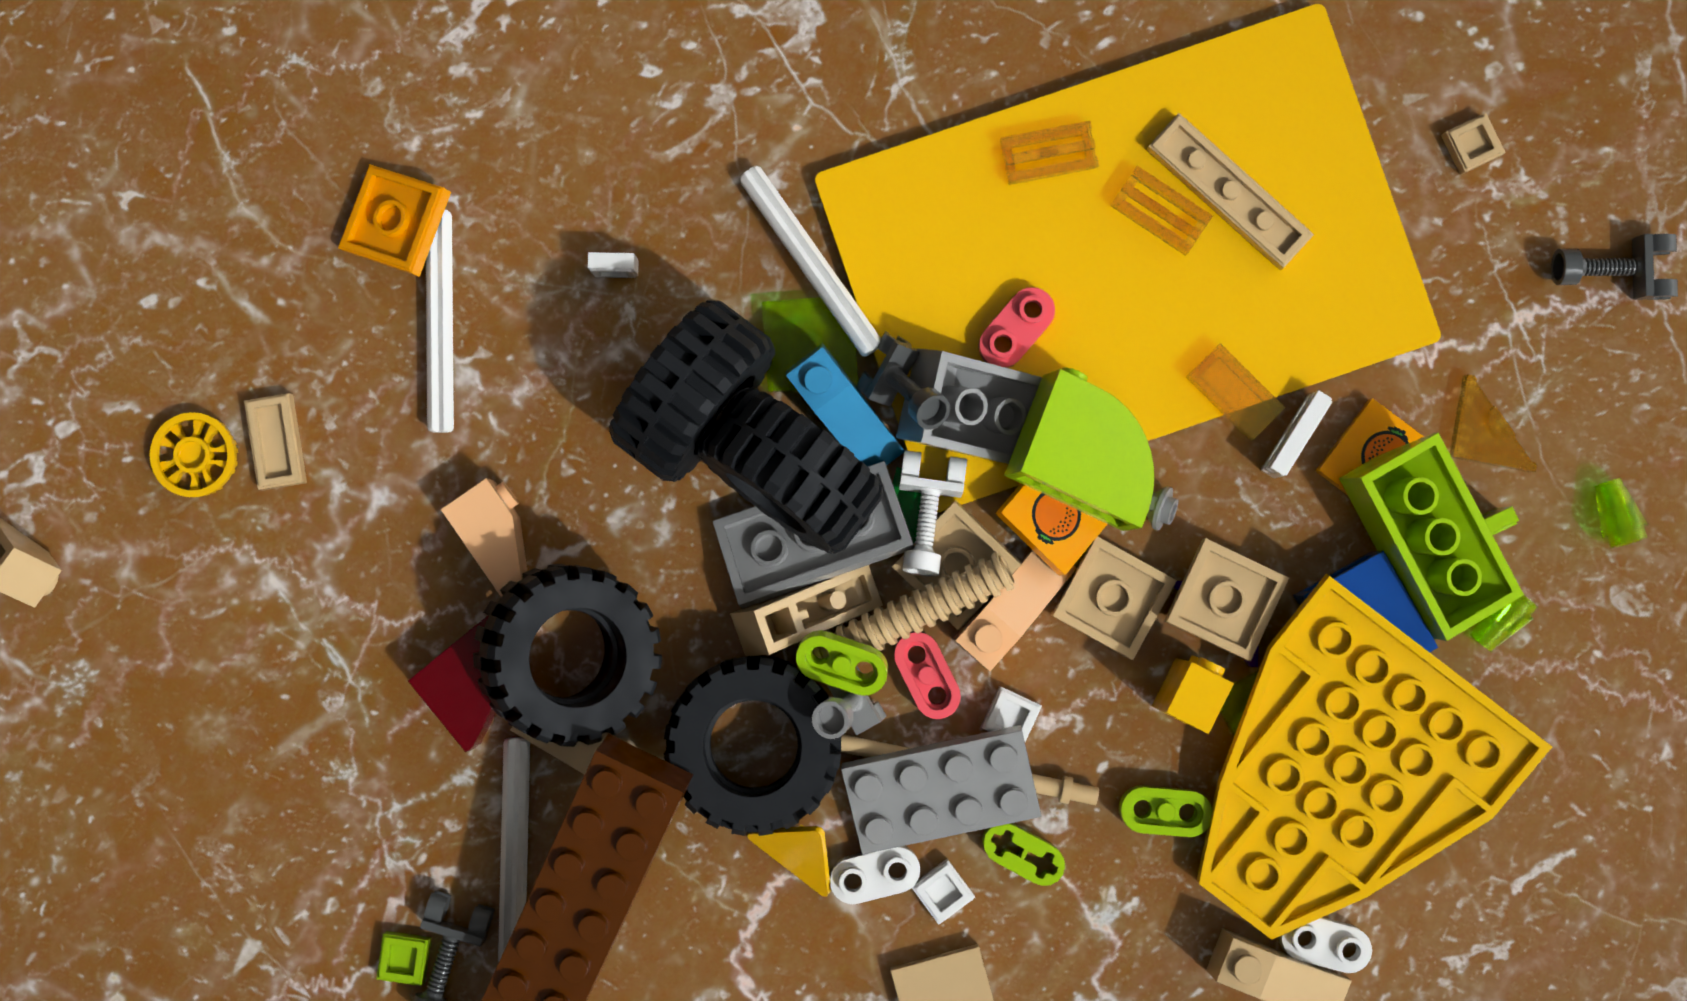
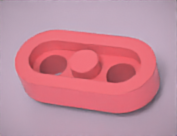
[978,287,1055,368]
[894,632,961,719]

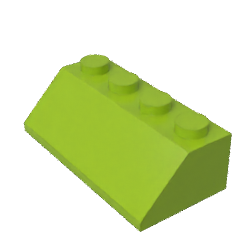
[1339,432,1524,641]

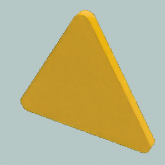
[747,825,831,897]

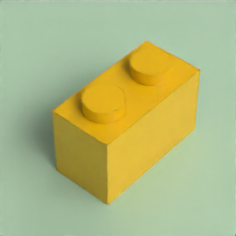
[1152,655,1234,734]

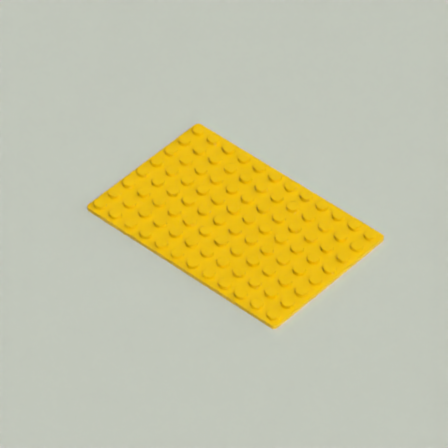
[815,4,1441,513]

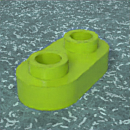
[796,630,888,696]
[1119,785,1213,837]

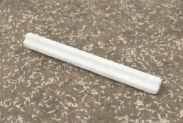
[740,166,881,357]
[426,210,454,433]
[498,737,530,962]

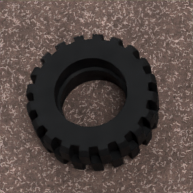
[609,300,775,482]
[698,387,883,554]
[473,564,662,747]
[664,655,841,836]

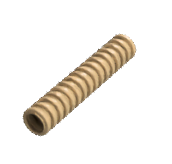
[798,552,1015,681]

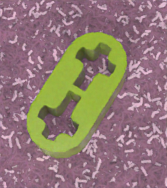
[982,823,1065,886]

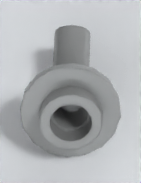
[1147,486,1179,530]

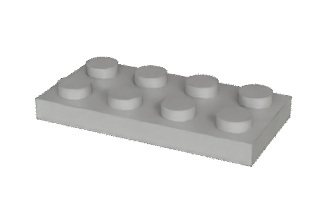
[713,461,914,609]
[841,725,1041,854]

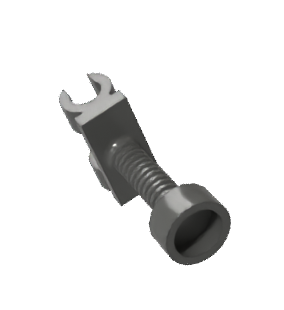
[1551,234,1678,300]
[856,331,950,430]
[413,891,495,1001]

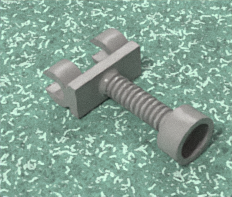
[812,665,887,739]

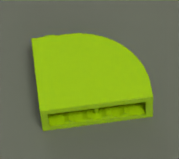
[1004,367,1154,531]

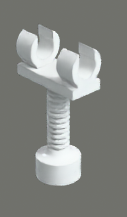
[899,450,967,576]

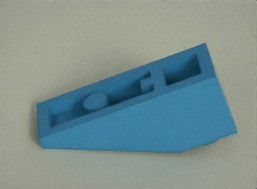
[786,343,905,467]

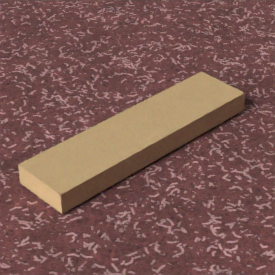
[1146,113,1314,270]

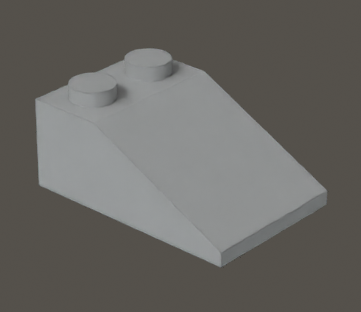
[896,348,1042,464]

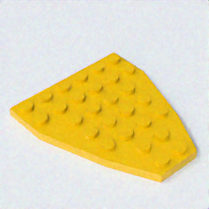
[1197,573,1552,940]

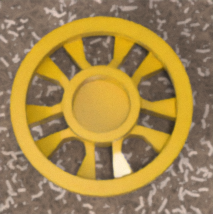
[150,412,238,497]

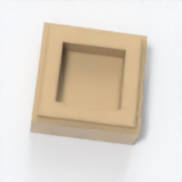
[1441,113,1506,175]

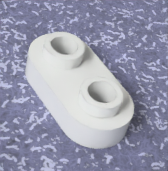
[830,846,920,904]
[1278,917,1372,973]

